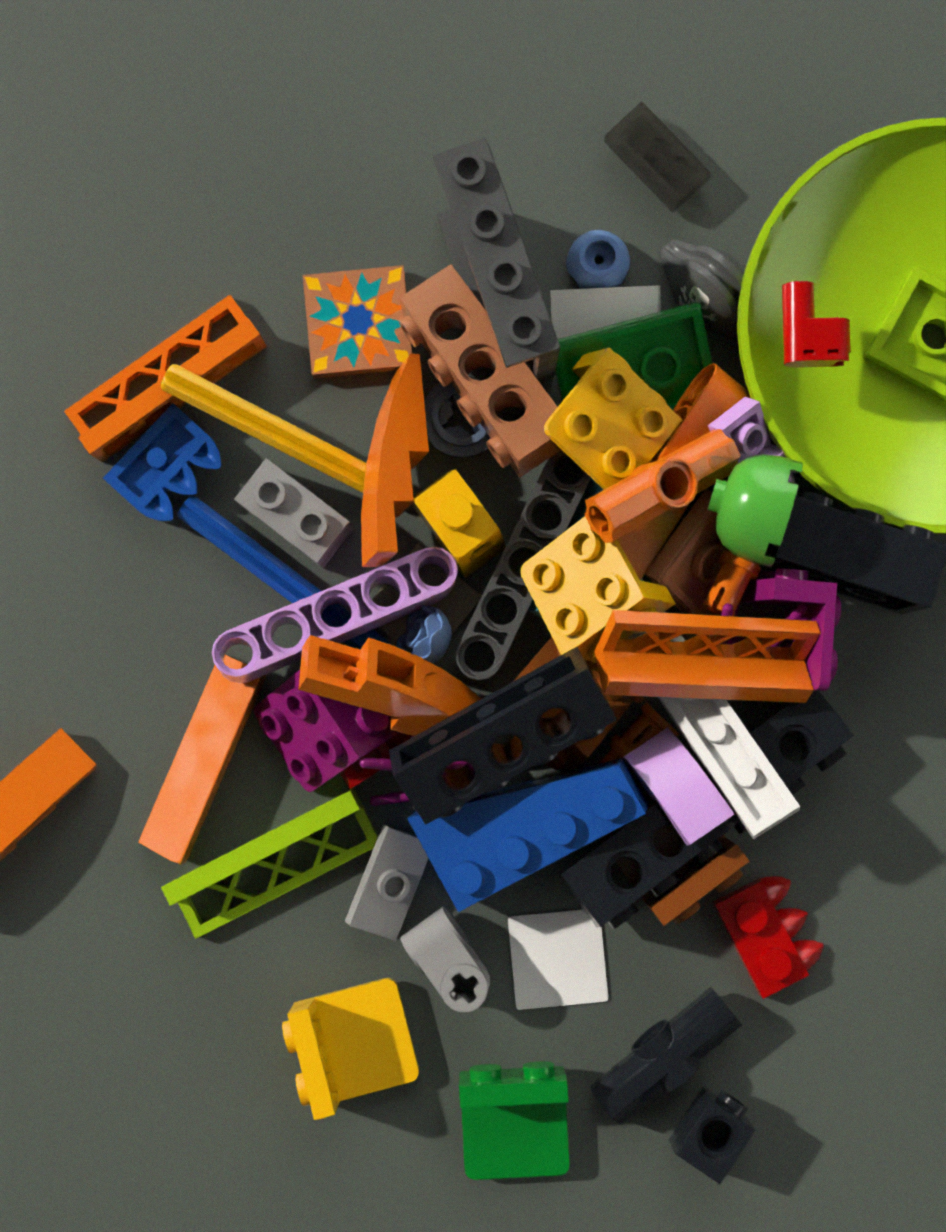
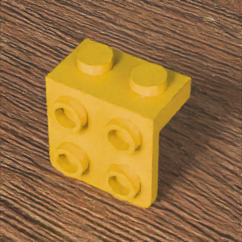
[544,348,682,490]
[521,516,676,663]
[282,978,419,1120]

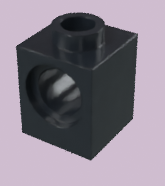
[669,1087,756,1185]

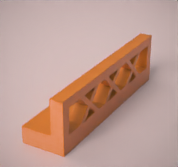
[64,295,267,462]
[594,610,821,703]

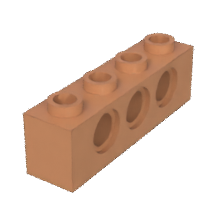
[399,264,561,478]

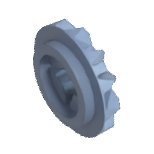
[424,377,503,459]

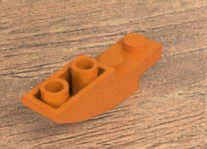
[298,635,481,736]

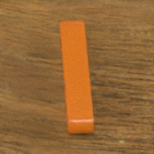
[618,363,751,580]

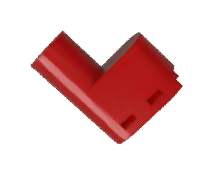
[782,281,851,368]

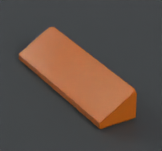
[138,655,267,865]

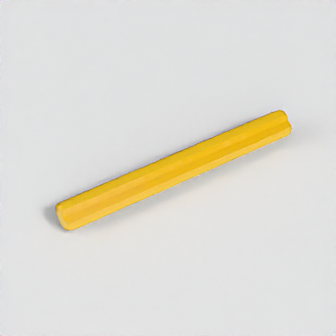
[161,364,366,493]

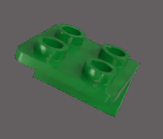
[459,1061,570,1180]

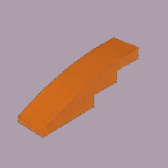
[361,353,429,567]
[0,728,97,861]

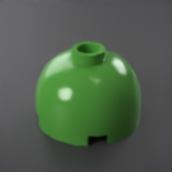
[707,454,803,568]

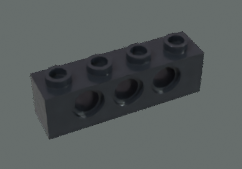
[389,647,617,825]

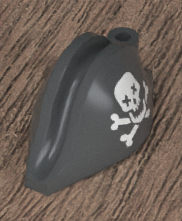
[659,239,745,340]

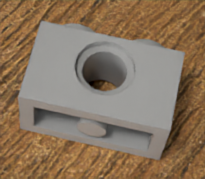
[234,458,354,568]

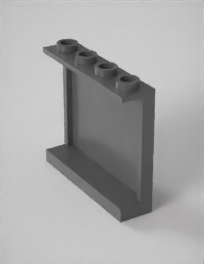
[433,137,560,392]

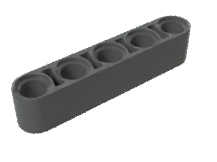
[456,450,591,681]

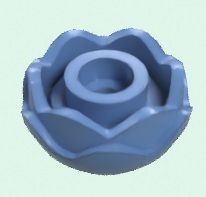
[566,230,630,289]
[397,605,452,664]

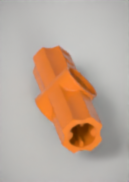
[584,429,741,543]

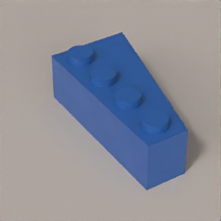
[407,758,650,912]

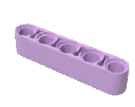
[212,547,458,683]

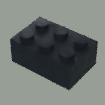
[758,492,946,614]

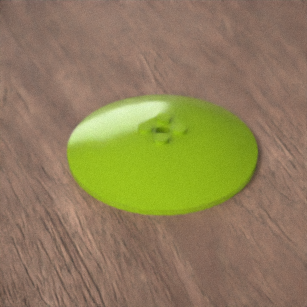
[737,117,946,535]

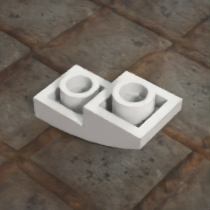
[550,285,661,339]

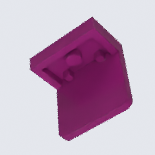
[741,569,841,691]
[254,644,399,792]

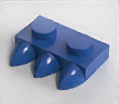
[103,403,221,521]

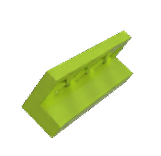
[161,788,378,939]

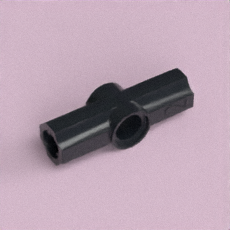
[590,987,742,1126]

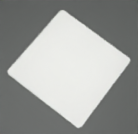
[508,909,608,1010]

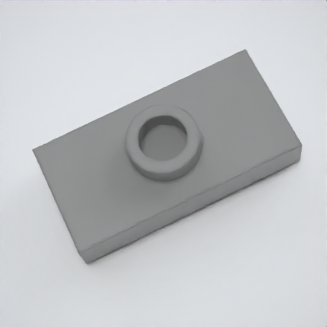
[345,824,429,941]

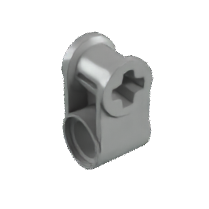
[400,906,490,1012]

